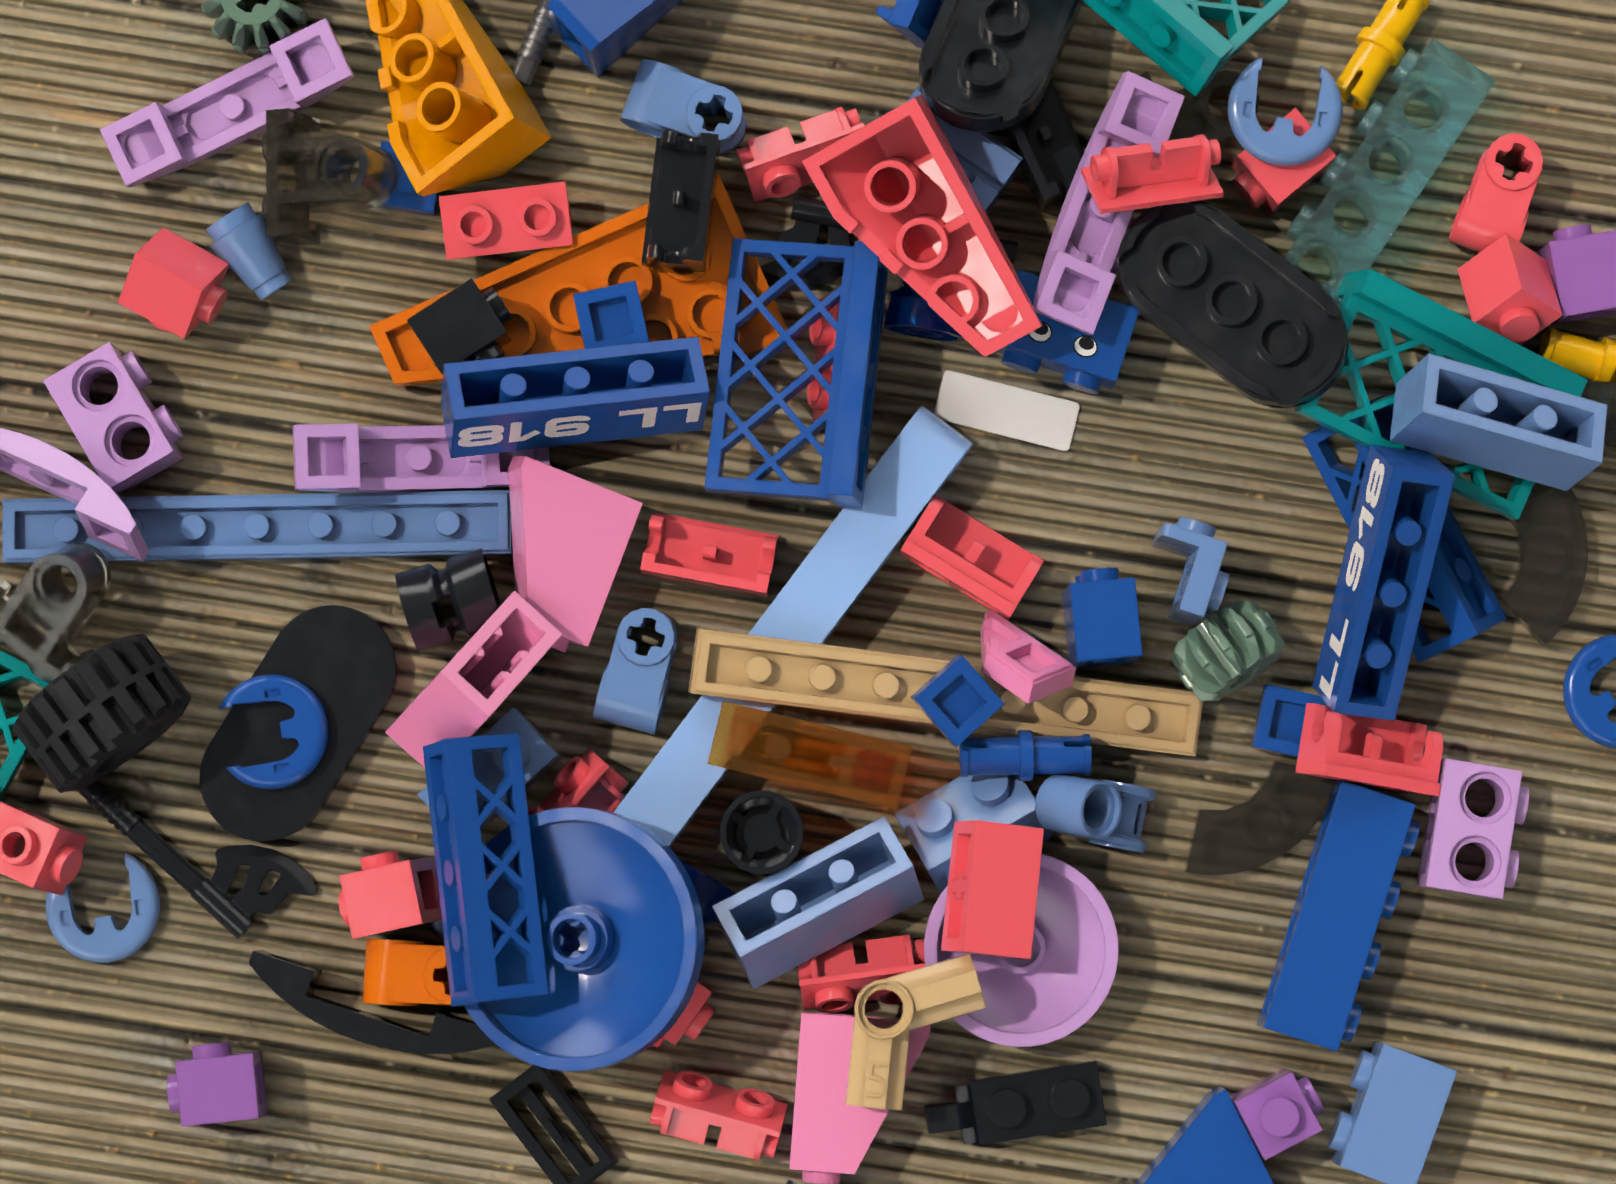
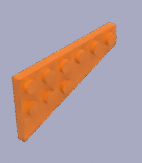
[369,173,791,387]

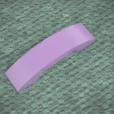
[99,18,355,188]
[1033,71,1185,335]
[292,424,550,492]
[0,428,149,561]

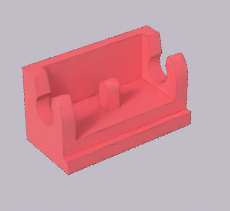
[899,495,1045,620]
[640,512,779,598]
[1295,703,1443,797]
[941,820,1044,959]

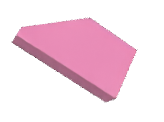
[980,610,1076,704]

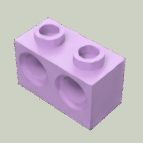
[43,342,184,496]
[1416,758,1529,899]

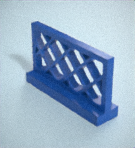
[704,238,889,508]

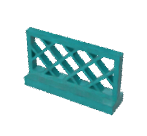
[1082,0,1290,97]
[1294,269,1588,520]

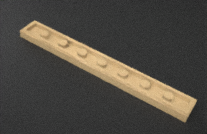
[688,628,1203,757]

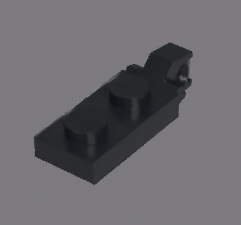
[924,1060,1107,1145]

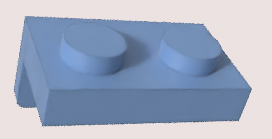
[1151,517,1229,626]
[894,775,1052,894]

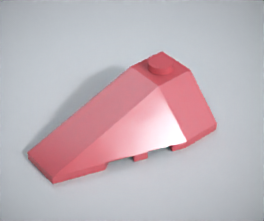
[802,94,1042,357]

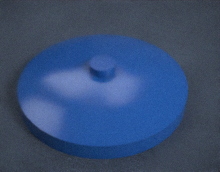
[464,807,704,1071]

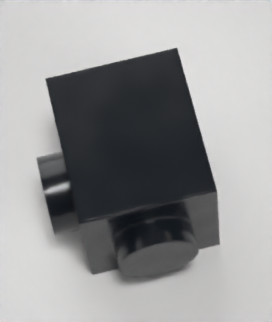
[407,278,513,375]

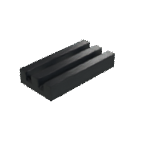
[489,1065,619,1184]

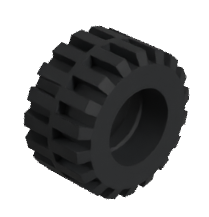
[12,633,192,793]

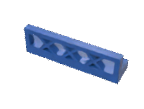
[1302,393,1507,664]
[423,733,549,1007]

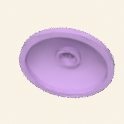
[924,854,1118,1047]

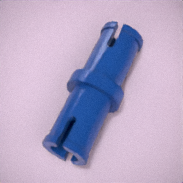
[959,730,1092,781]

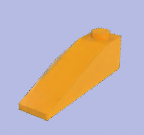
[366,0,552,197]

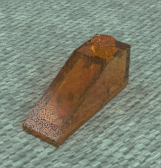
[708,701,912,810]

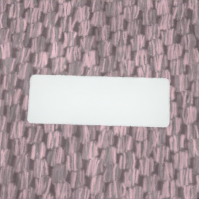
[934,370,1080,451]

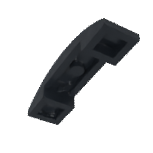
[249,950,496,1054]

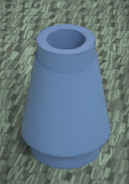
[206,202,292,301]

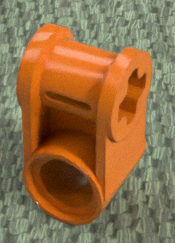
[362,938,451,1006]

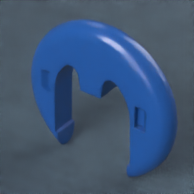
[1563,634,1616,748]
[219,674,329,790]

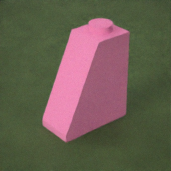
[508,456,643,653]
[385,590,562,768]
[789,1011,931,1184]

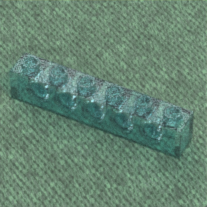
[1283,38,1496,307]

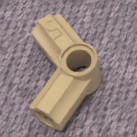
[845,953,986,1110]

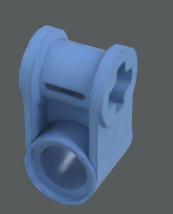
[620,59,747,155]
[593,608,678,735]
[1035,774,1157,854]

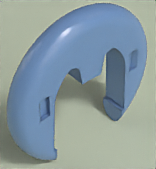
[1228,57,1343,166]
[45,852,160,963]

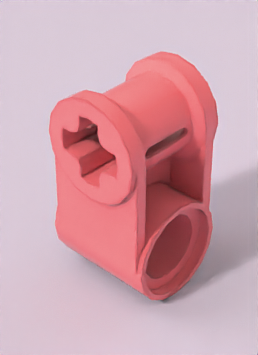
[1448,133,1543,253]

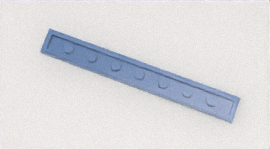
[2,490,513,564]

